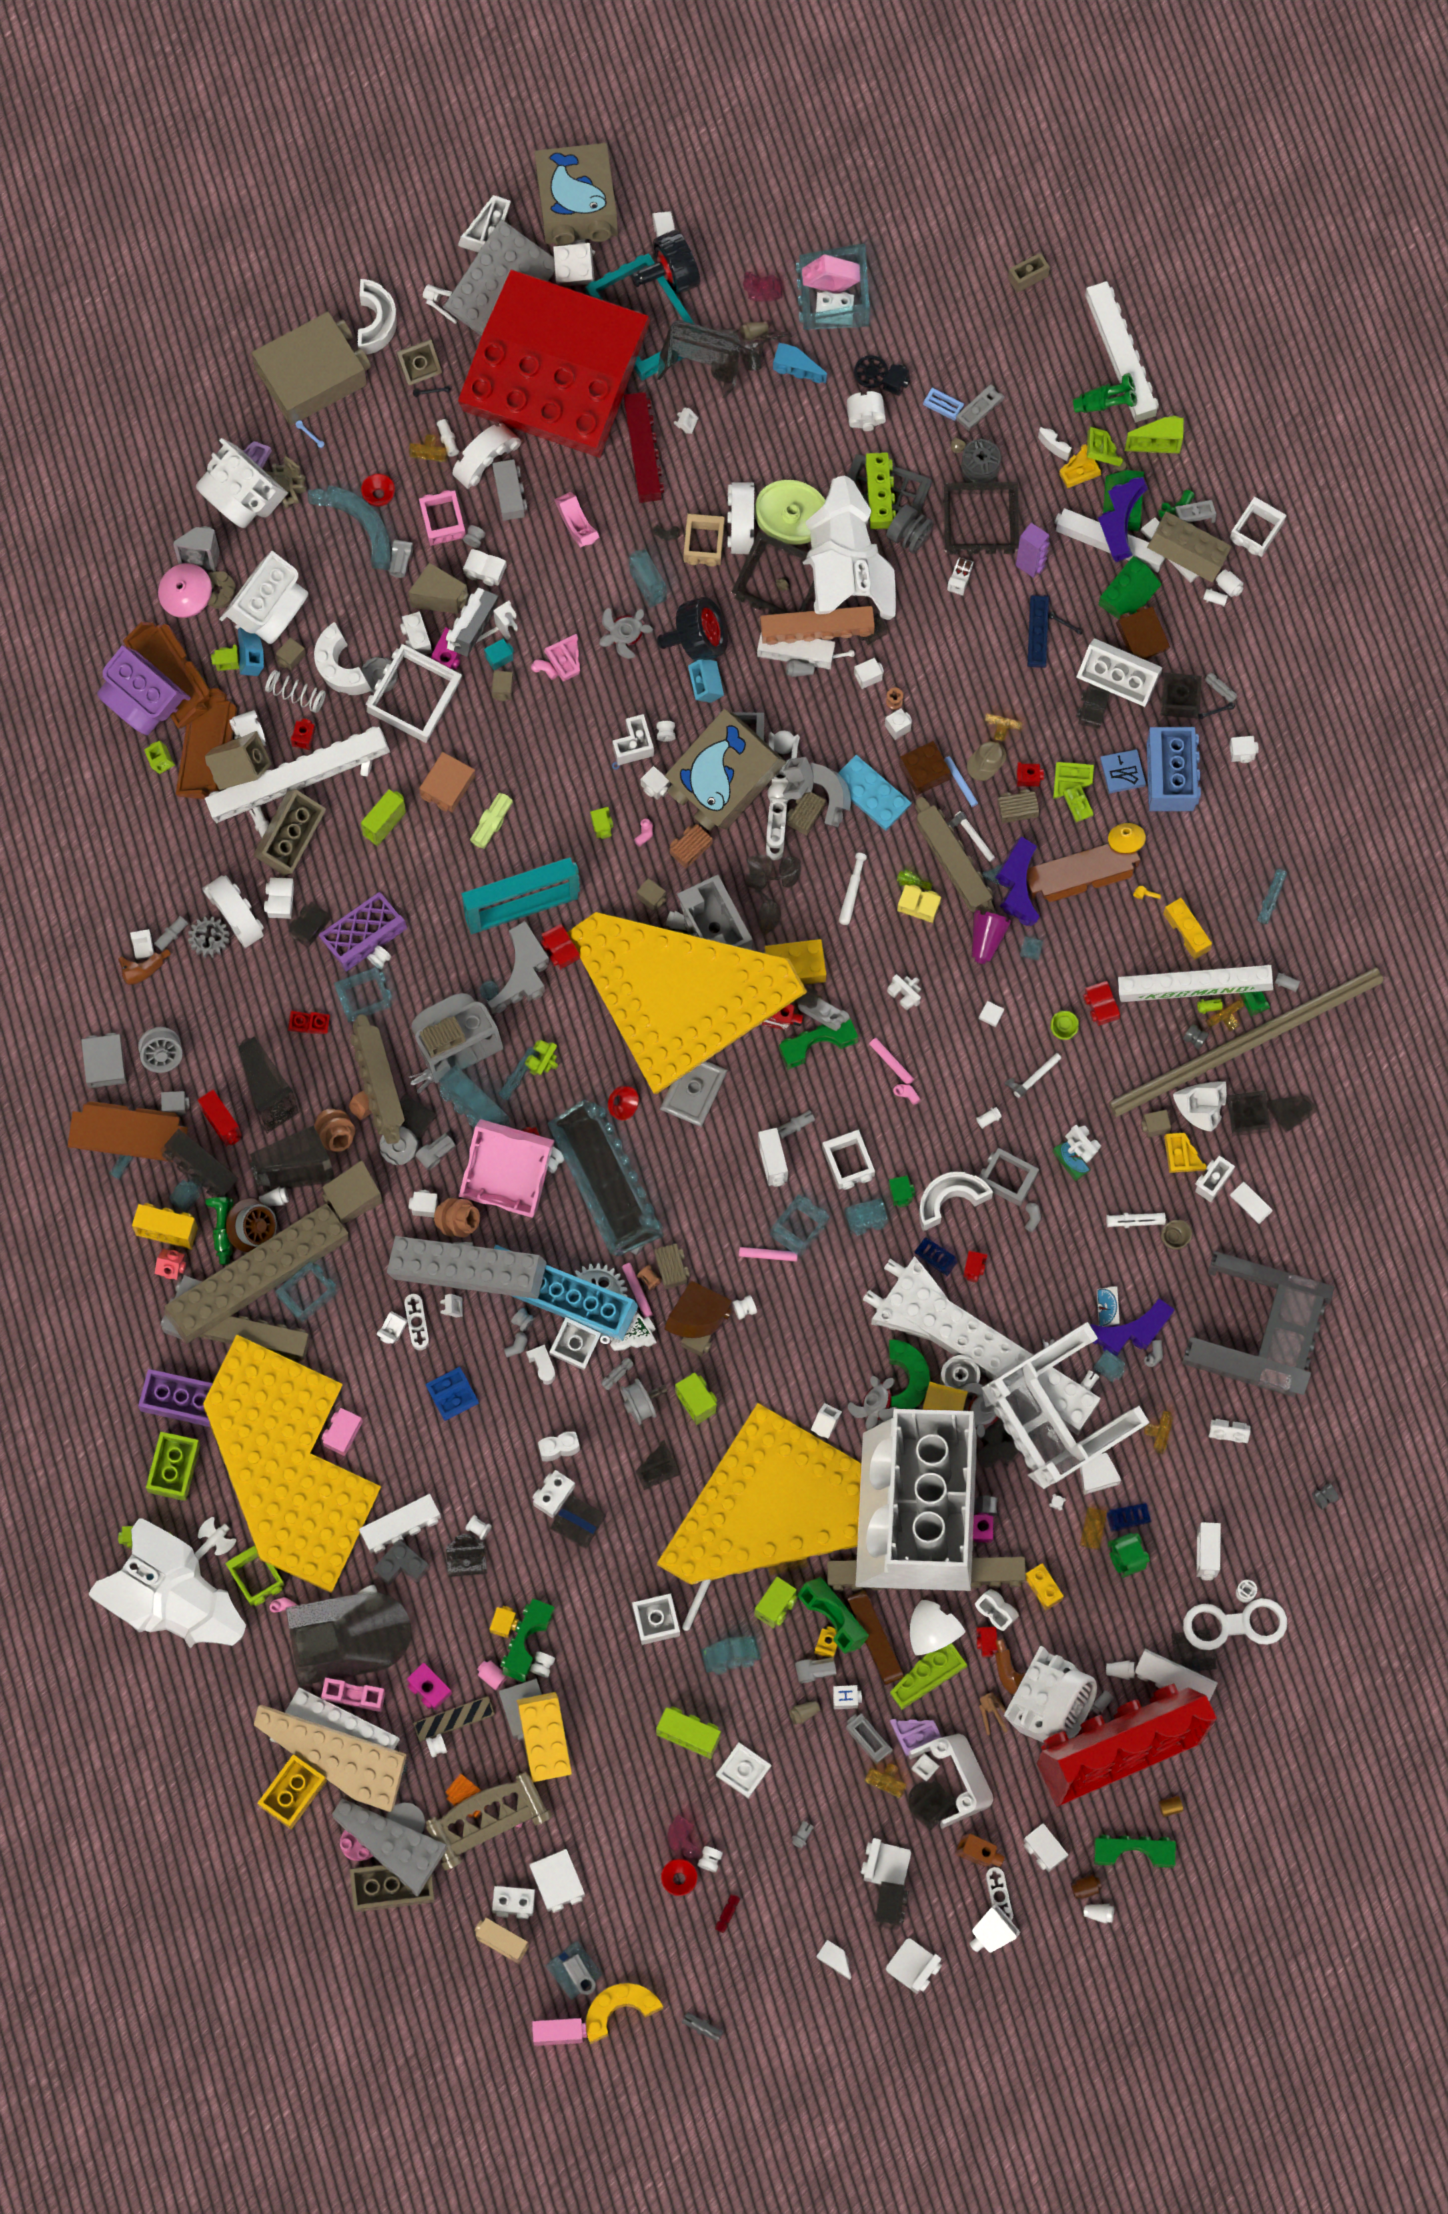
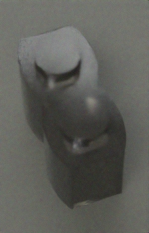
[1076,685,1110,730]
[288,902,330,948]

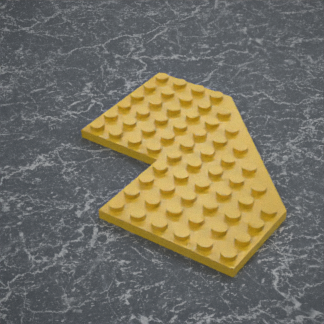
[203,1334,381,1593]

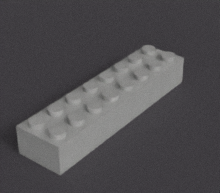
[387,1236,546,1299]

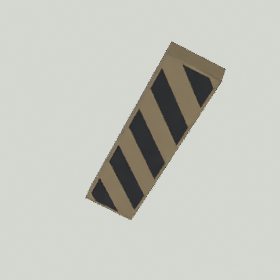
[413,1696,495,1742]

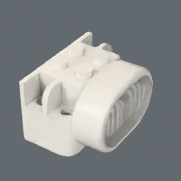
[196,438,288,528]
[219,551,308,644]
[1004,1646,1097,1743]

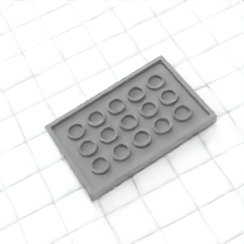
[443,219,555,336]

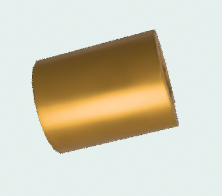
[1158,1796,1183,1818]

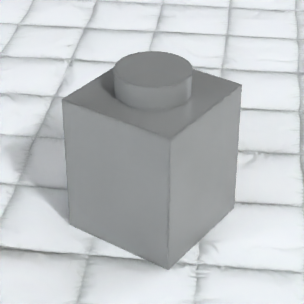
[161,1091,190,1115]

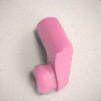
[531,659,559,680]

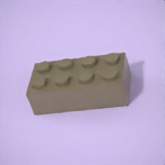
[1147,511,1231,583]
[253,789,326,875]
[350,1865,435,1913]

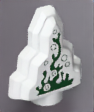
[610,1311,657,1351]

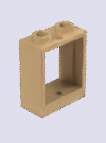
[684,514,725,566]
[475,1918,529,1964]

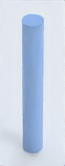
[944,756,978,807]

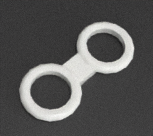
[1183,1598,1287,1650]

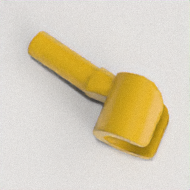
[1133,886,1161,899]

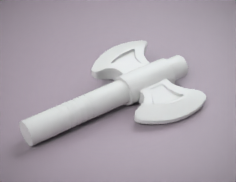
[194,1517,236,1560]

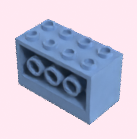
[1147,727,1201,811]

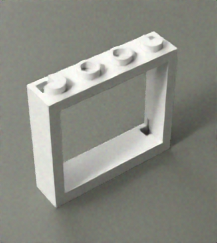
[365,644,462,743]

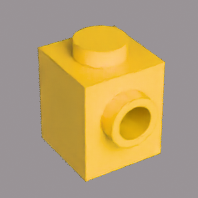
[489,1606,519,1639]

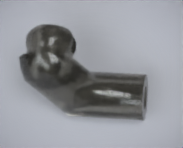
[652,525,680,541]

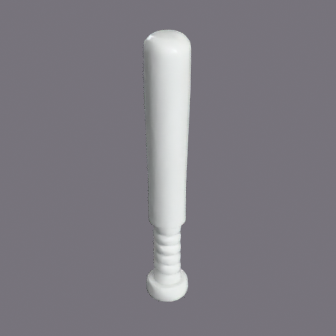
[839,853,867,925]

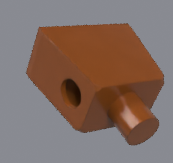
[954,1833,1005,1867]

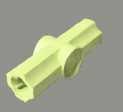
[470,793,513,849]

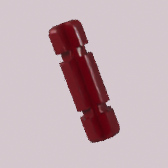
[715,1894,740,1933]

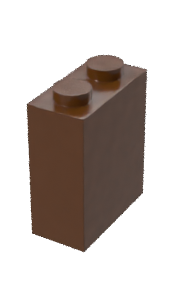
[1116,606,1170,660]

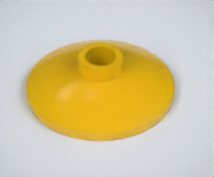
[1108,823,1146,853]

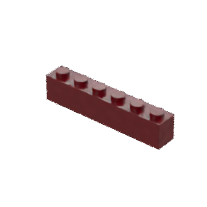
[624,392,664,503]

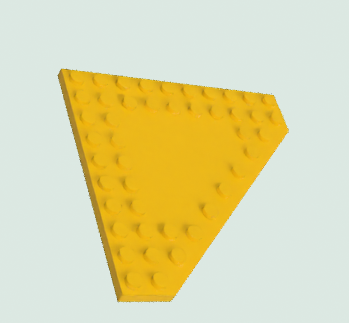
[567,912,807,1094]
[657,1403,862,1585]

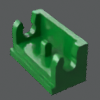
[1239,991,1270,1017]

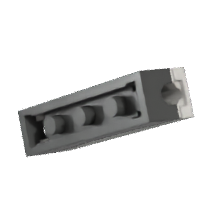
[446,588,498,657]

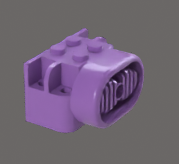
[97,645,191,735]

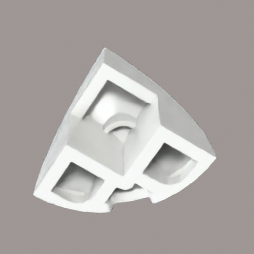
[1173,1082,1227,1131]
[910,1600,966,1655]

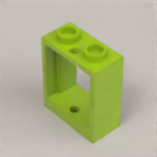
[225,1545,285,1606]

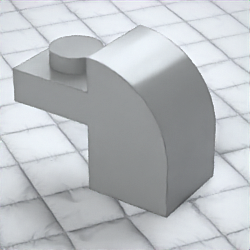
[783,757,813,800]

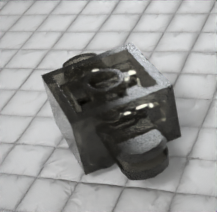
[977,1407,1039,1468]

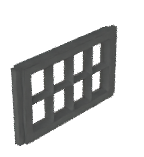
[847,454,932,520]

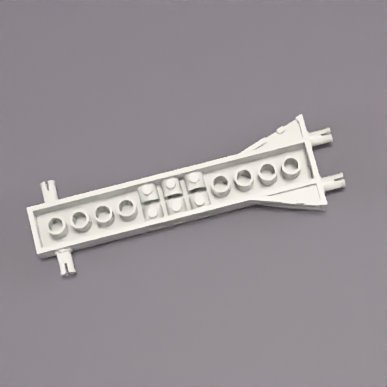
[863,1256,1101,1441]

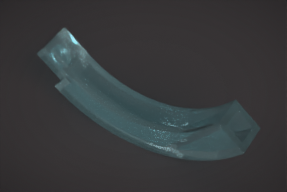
[308,485,391,570]

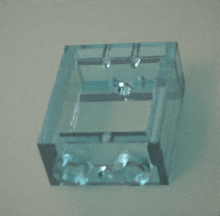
[334,967,393,1023]
[770,1194,830,1257]
[275,1262,337,1324]

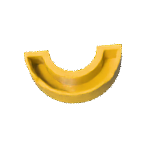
[586,1983,663,2044]

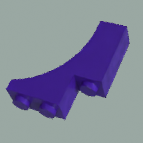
[1098,477,1148,562]
[994,836,1040,926]
[1090,1299,1175,1357]

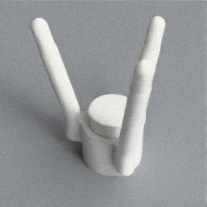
[423,284,457,323]

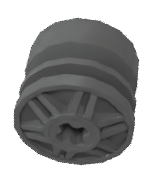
[961,439,1001,487]
[886,504,934,554]

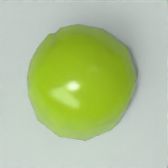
[1050,1011,1079,1040]

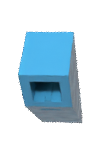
[773,343,827,383]
[238,627,264,676]

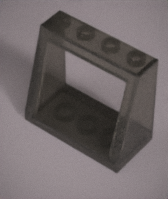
[942,482,1019,555]
[731,532,815,615]
[238,1036,299,1134]
[248,1125,335,1192]

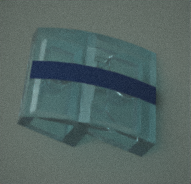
[545,1940,603,2000]

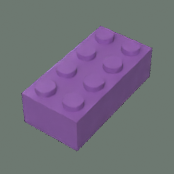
[138,1369,213,1427]

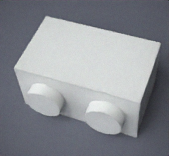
[1023,1824,1068,1872]

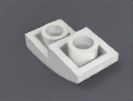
[652,211,675,237]
[1038,427,1071,461]
[1230,1182,1273,1224]

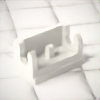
[494,601,518,640]

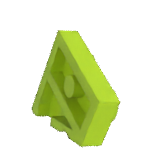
[1087,427,1123,467]
[1053,762,1094,799]

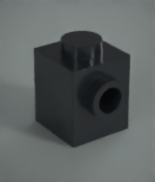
[883,363,911,396]

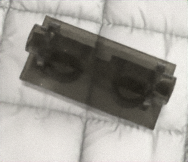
[793,986,824,1009]

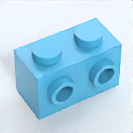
[688,659,724,703]

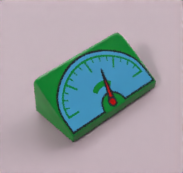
[1052,1140,1091,1182]

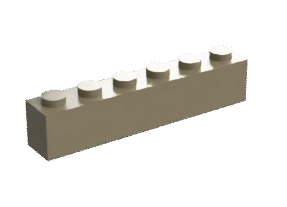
[198,1316,310,1360]

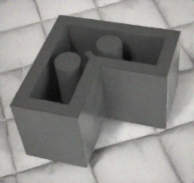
[373,1540,430,1586]

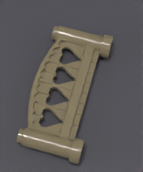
[425,1771,552,1871]

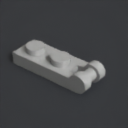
[956,385,1005,431]
[798,993,850,1031]

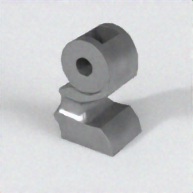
[974,1495,998,1516]

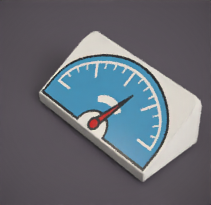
[1097,1286,1119,1327]

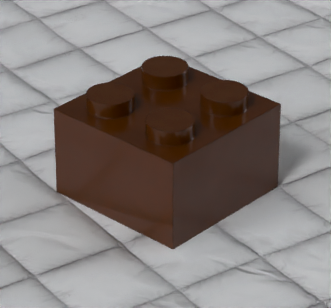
[899,741,951,796]

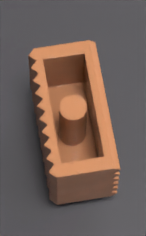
[670,824,712,869]

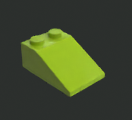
[1125,416,1184,454]

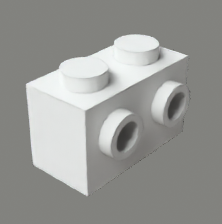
[816,291,854,323]
[400,611,432,655]
[1195,1156,1235,1202]
[532,1470,575,1518]
[492,1886,535,1919]

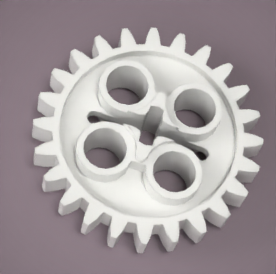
[575,1263,628,1297]

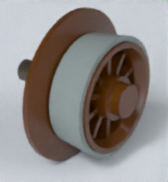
[226,1198,277,1252]

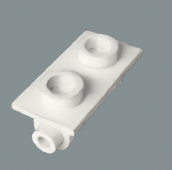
[1209,1419,1251,1443]

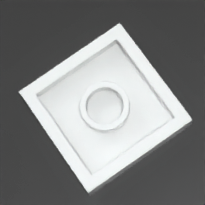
[716,1743,771,1799]

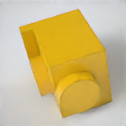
[815,1627,838,1658]

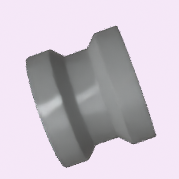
[463,525,486,548]
[511,1308,535,1332]

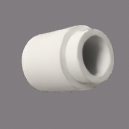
[1216,570,1243,597]

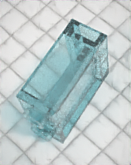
[629,549,667,608]

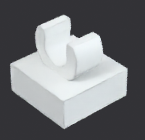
[674,408,698,434]
[440,1294,463,1318]

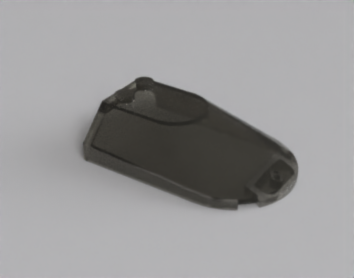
[286,1592,411,1686]

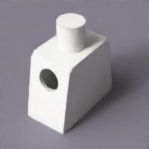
[1080,1453,1121,1495]
[970,1903,1021,1953]

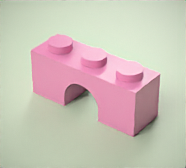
[321,1678,385,1712]

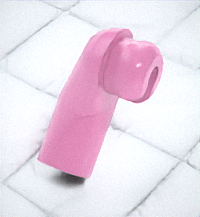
[634,818,653,847]
[893,1084,921,1105]
[269,1597,300,1615]

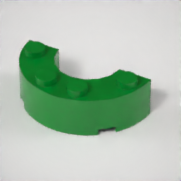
[888,1339,930,1410]

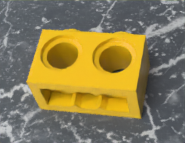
[1025,1563,1064,1611]

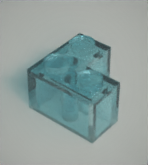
[701,1636,761,1675]

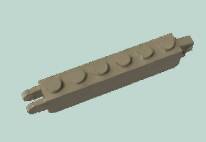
[915,797,996,915]
[350,1014,405,1144]

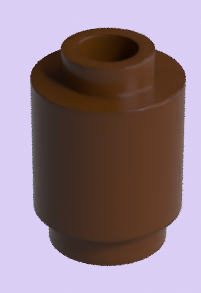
[1071,1874,1102,1899]

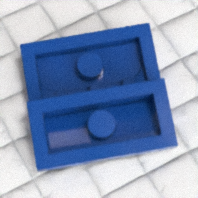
[425,1367,479,1421]

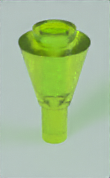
[897,868,932,891]

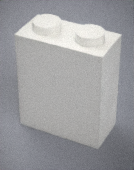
[529,1849,585,1913]

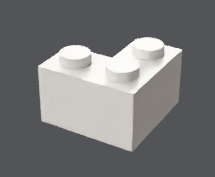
[612,714,654,765]

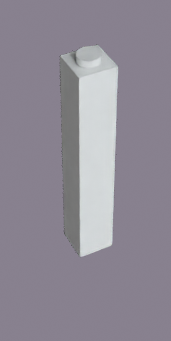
[1055,508,1165,572]

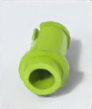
[1197,998,1222,1014]

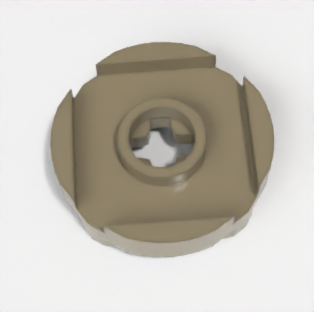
[207,571,236,609]

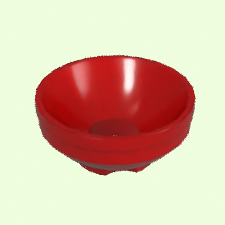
[361,474,395,507]
[608,1086,639,1121]
[661,1859,697,1896]

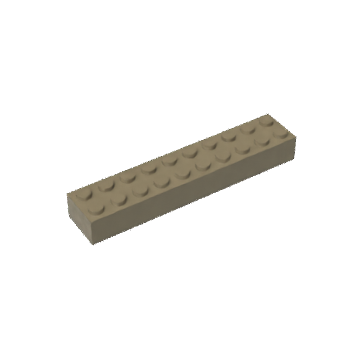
[164,1204,348,1344]

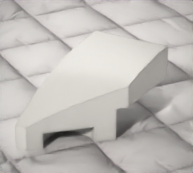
[816,1940,851,1980]

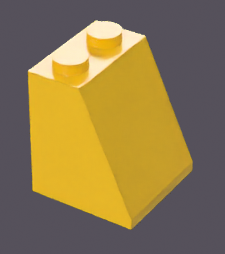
[923,1382,967,1411]

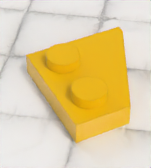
[1059,444,1101,488]
[1164,1133,1207,1173]

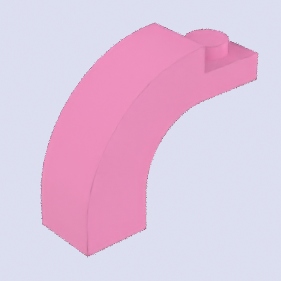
[554,492,600,548]

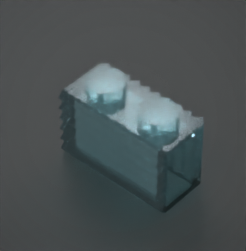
[844,1198,888,1235]

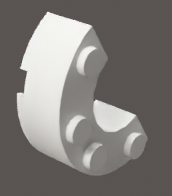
[358,279,397,355]
[453,423,521,489]
[728,482,754,554]
[314,622,372,695]
[202,875,264,948]
[919,1172,993,1232]

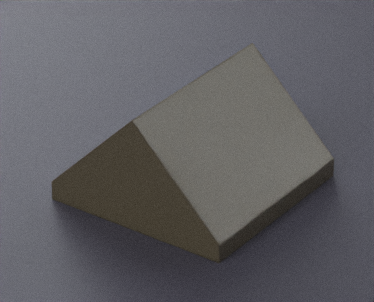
[396,339,442,386]

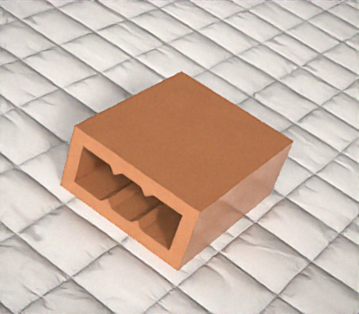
[419,752,476,813]

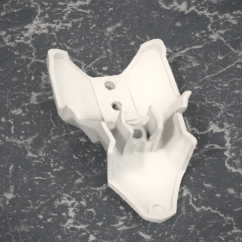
[803,476,896,620]
[89,1518,246,1648]

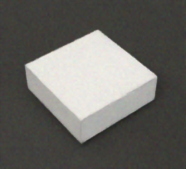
[979,1001,1004,1027]
[911,1753,939,1782]

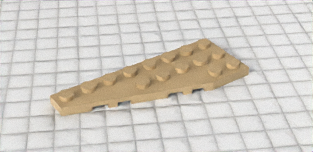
[254,1705,407,1812]

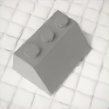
[173,526,220,572]

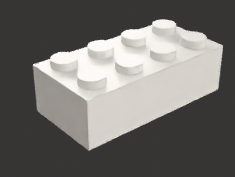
[1077,638,1162,707]

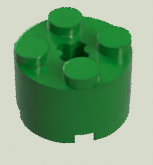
[1108,1533,1150,1578]

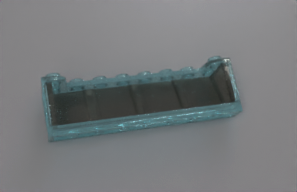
[547,1099,664,1256]

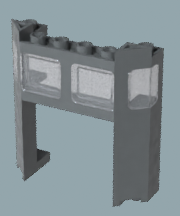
[1182,1251,1334,1397]

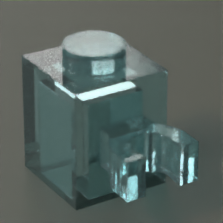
[169,1179,200,1213]

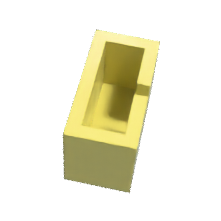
[897,885,941,923]

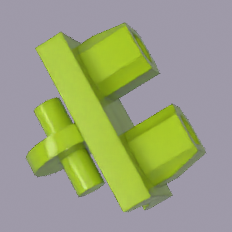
[1063,785,1094,822]
[524,1040,558,1075]

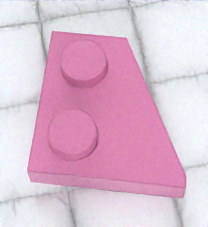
[544,634,580,681]

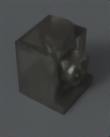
[858,613,887,645]

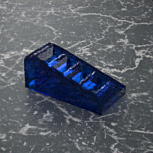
[914,1237,958,1276]
[1106,1503,1152,1532]

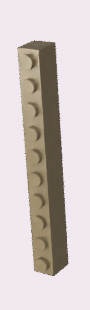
[827,1557,1026,1591]

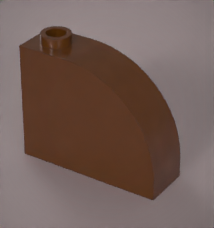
[664,1281,733,1338]

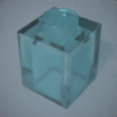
[1094,1350,1126,1383]

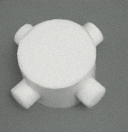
[1049,1494,1066,1511]

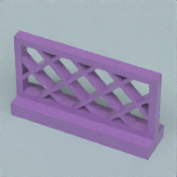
[318,892,407,972]

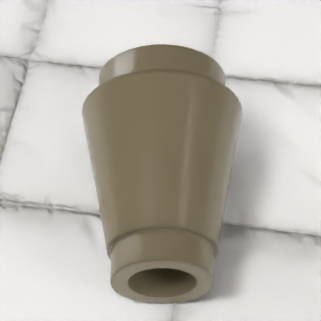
[740,321,769,341]
[789,1701,820,1725]

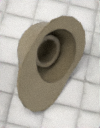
[967,741,1006,781]

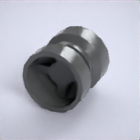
[1183,1024,1209,1050]
[1312,1483,1339,1510]

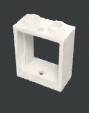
[1230,497,1286,557]
[758,1128,788,1187]
[822,1130,875,1190]
[1196,1523,1221,1580]

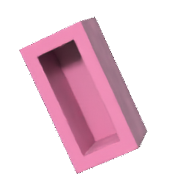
[322,1408,363,1456]

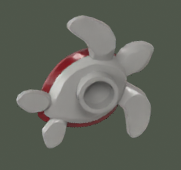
[599,609,653,659]
[848,1376,898,1431]
[964,1383,1015,1438]

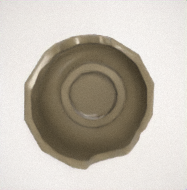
[1161,1220,1192,1250]

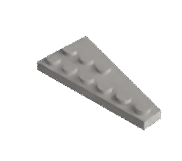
[332,1799,447,1897]

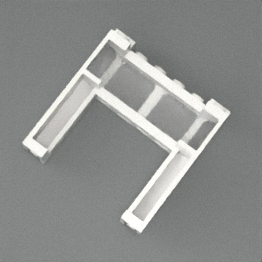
[982,1322,1150,1489]

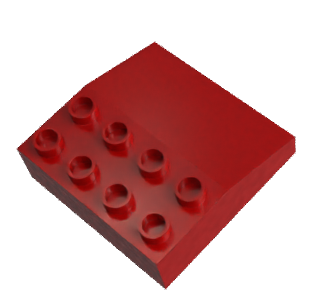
[458,270,650,458]
[1037,1683,1217,1807]

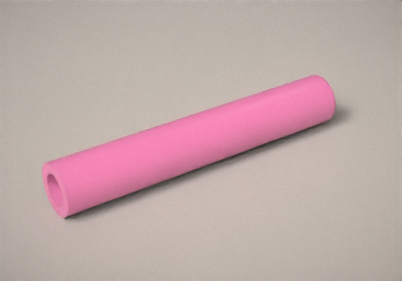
[869,1038,914,1085]
[739,1247,798,1262]
[622,1263,653,1319]

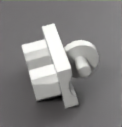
[887,974,921,1010]
[1065,1125,1101,1163]

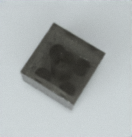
[1160,672,1202,719]
[1227,1090,1270,1136]
[874,1881,908,1930]

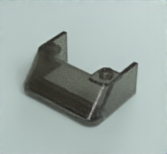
[657,320,740,399]

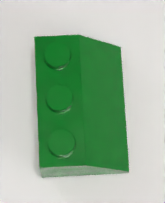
[1103,470,1144,532]
[1098,556,1161,620]

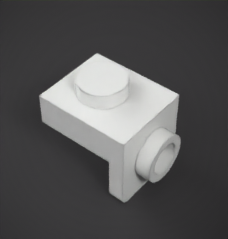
[376,1311,408,1344]

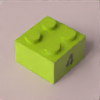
[675,1372,717,1425]
[754,1577,797,1629]

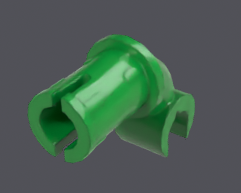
[1158,490,1194,518]

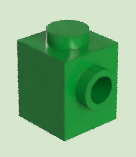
[888,1175,915,1207]

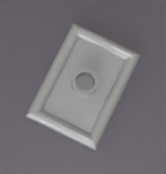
[660,1061,728,1127]

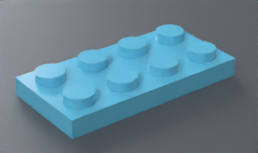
[838,755,912,831]

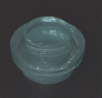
[480,981,499,1000]

